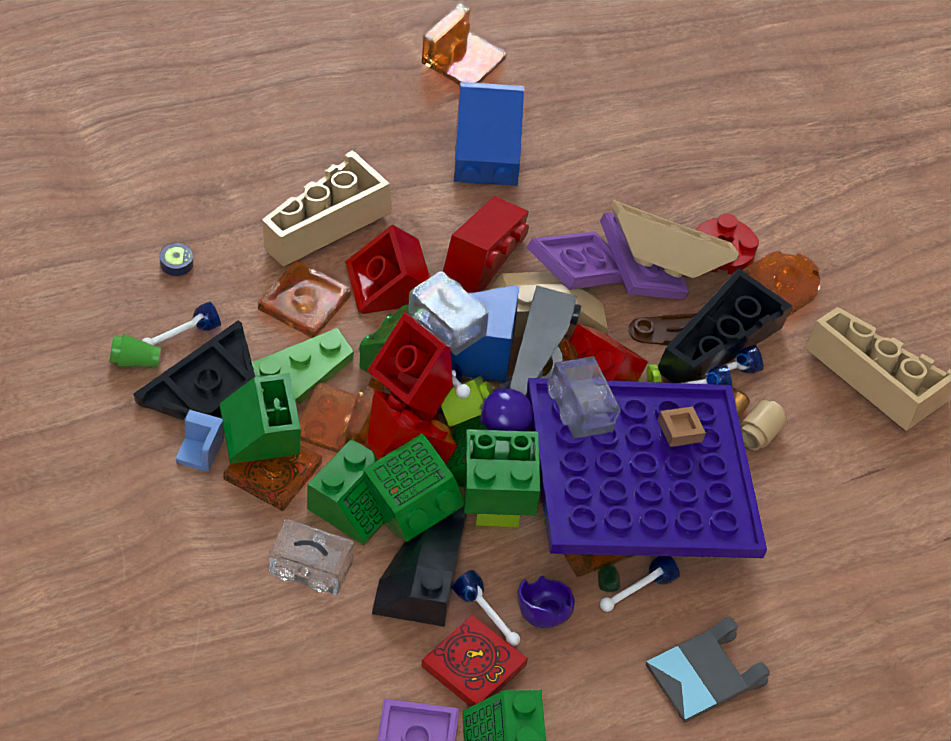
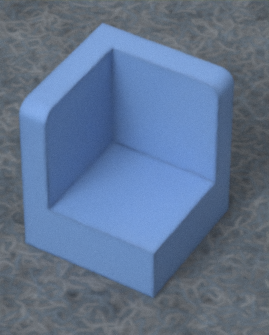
[176,410,223,472]

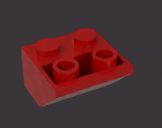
[556,323,648,382]
[367,390,458,464]

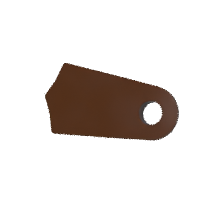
[628,313,697,345]

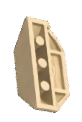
[611,200,739,278]
[488,271,608,337]

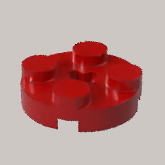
[696,213,759,274]

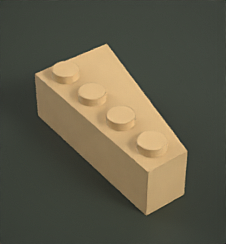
[262,150,391,267]
[806,307,951,431]

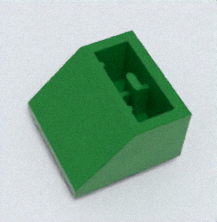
[220,373,301,463]
[464,429,540,516]

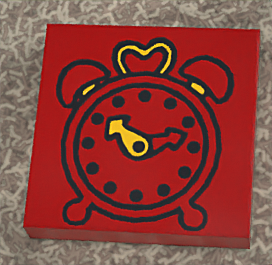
[421,615,527,707]

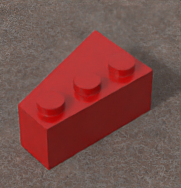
[438,196,529,297]

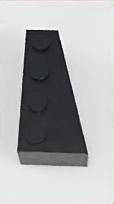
[658,268,793,383]

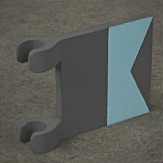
[646,617,770,723]

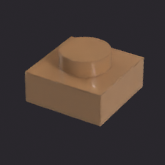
[658,406,706,447]

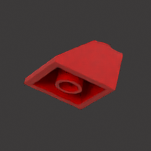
[345,224,434,314]
[367,312,453,416]

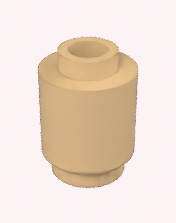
[740,400,787,451]

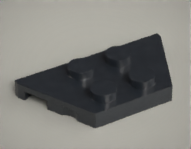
[133,320,256,420]

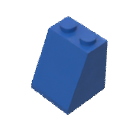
[454,82,524,186]
[421,285,520,383]

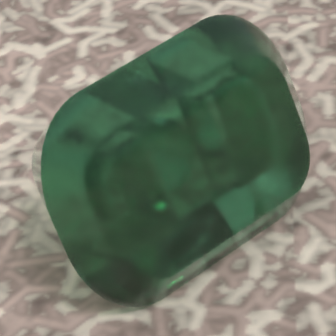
[598,565,620,592]

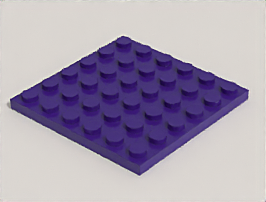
[527,378,767,558]

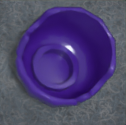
[479,388,533,431]
[517,576,575,628]

